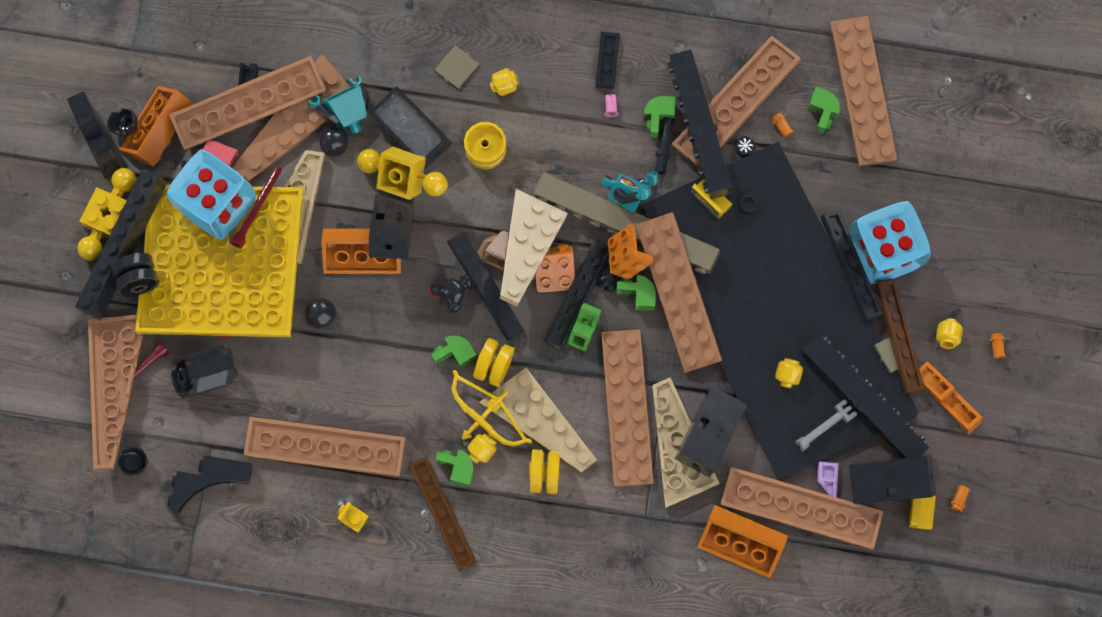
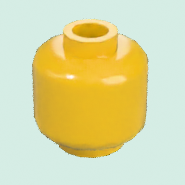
[490,68,519,96]
[936,319,963,349]
[775,358,803,388]
[467,433,497,463]

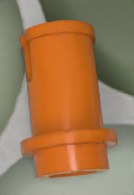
[772,113,794,138]
[989,333,1006,359]
[950,485,970,512]

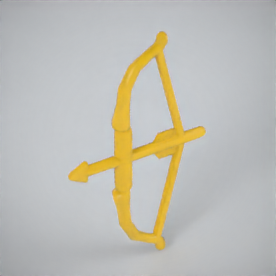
[451,370,532,447]

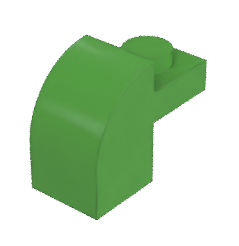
[808,87,840,134]
[643,96,675,138]
[617,275,656,311]
[568,303,602,351]
[431,336,477,368]
[435,450,474,488]

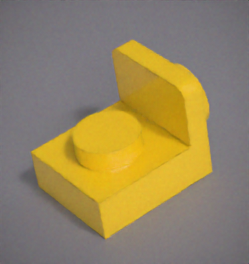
[337,502,369,533]

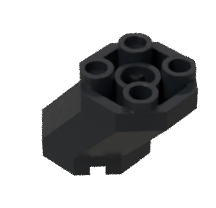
[171,346,237,398]

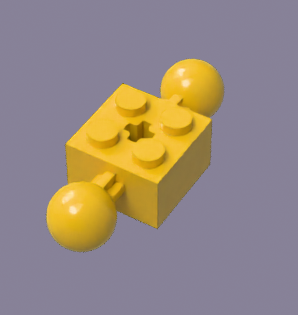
[357,147,448,200]
[77,168,136,261]

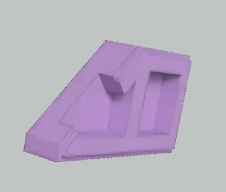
[817,462,839,497]

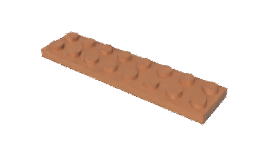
[830,16,897,167]
[672,36,801,166]
[169,56,326,151]
[636,212,722,373]
[601,329,653,487]
[243,417,406,477]
[720,467,884,550]

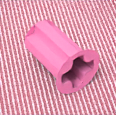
[604,94,619,117]

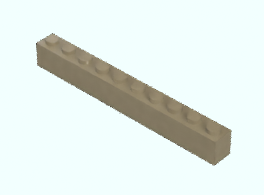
[534,172,720,274]

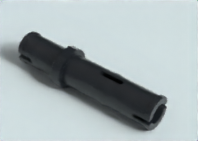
[654,117,675,175]

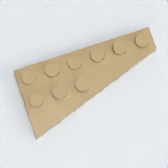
[284,150,325,264]
[500,189,568,307]
[479,368,597,473]
[652,377,719,508]

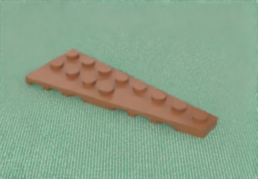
[232,54,350,183]
[88,315,144,471]

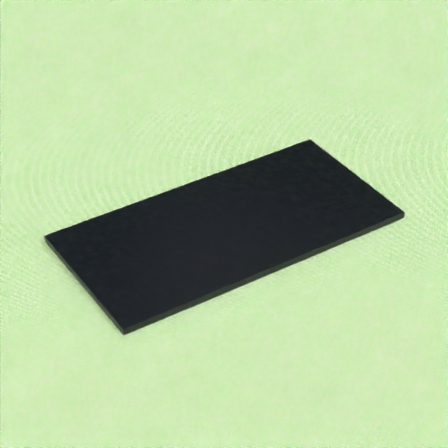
[641,142,919,481]

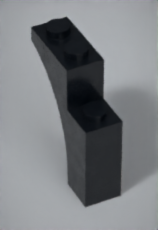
[67,91,121,179]
[167,455,253,514]

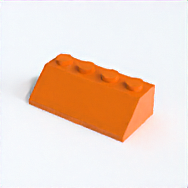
[119,86,193,167]
[322,229,401,274]
[697,505,788,578]

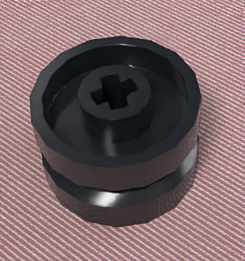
[110,253,159,297]

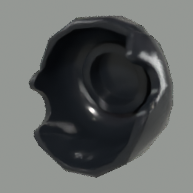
[107,108,138,137]
[319,126,348,157]
[305,298,336,328]
[117,446,148,477]

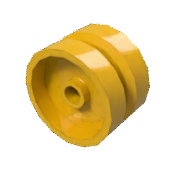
[464,122,506,170]
[473,338,515,388]
[529,449,560,495]

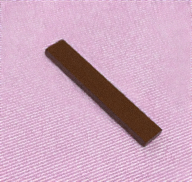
[875,280,925,394]
[409,456,477,572]

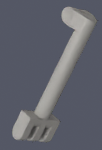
[795,399,857,452]

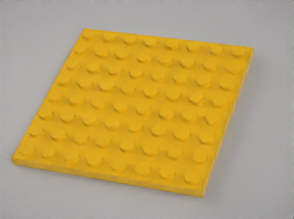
[135,185,304,337]

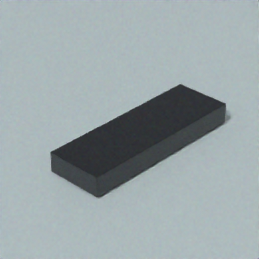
[595,32,620,89]

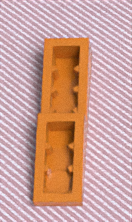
[919,361,983,435]

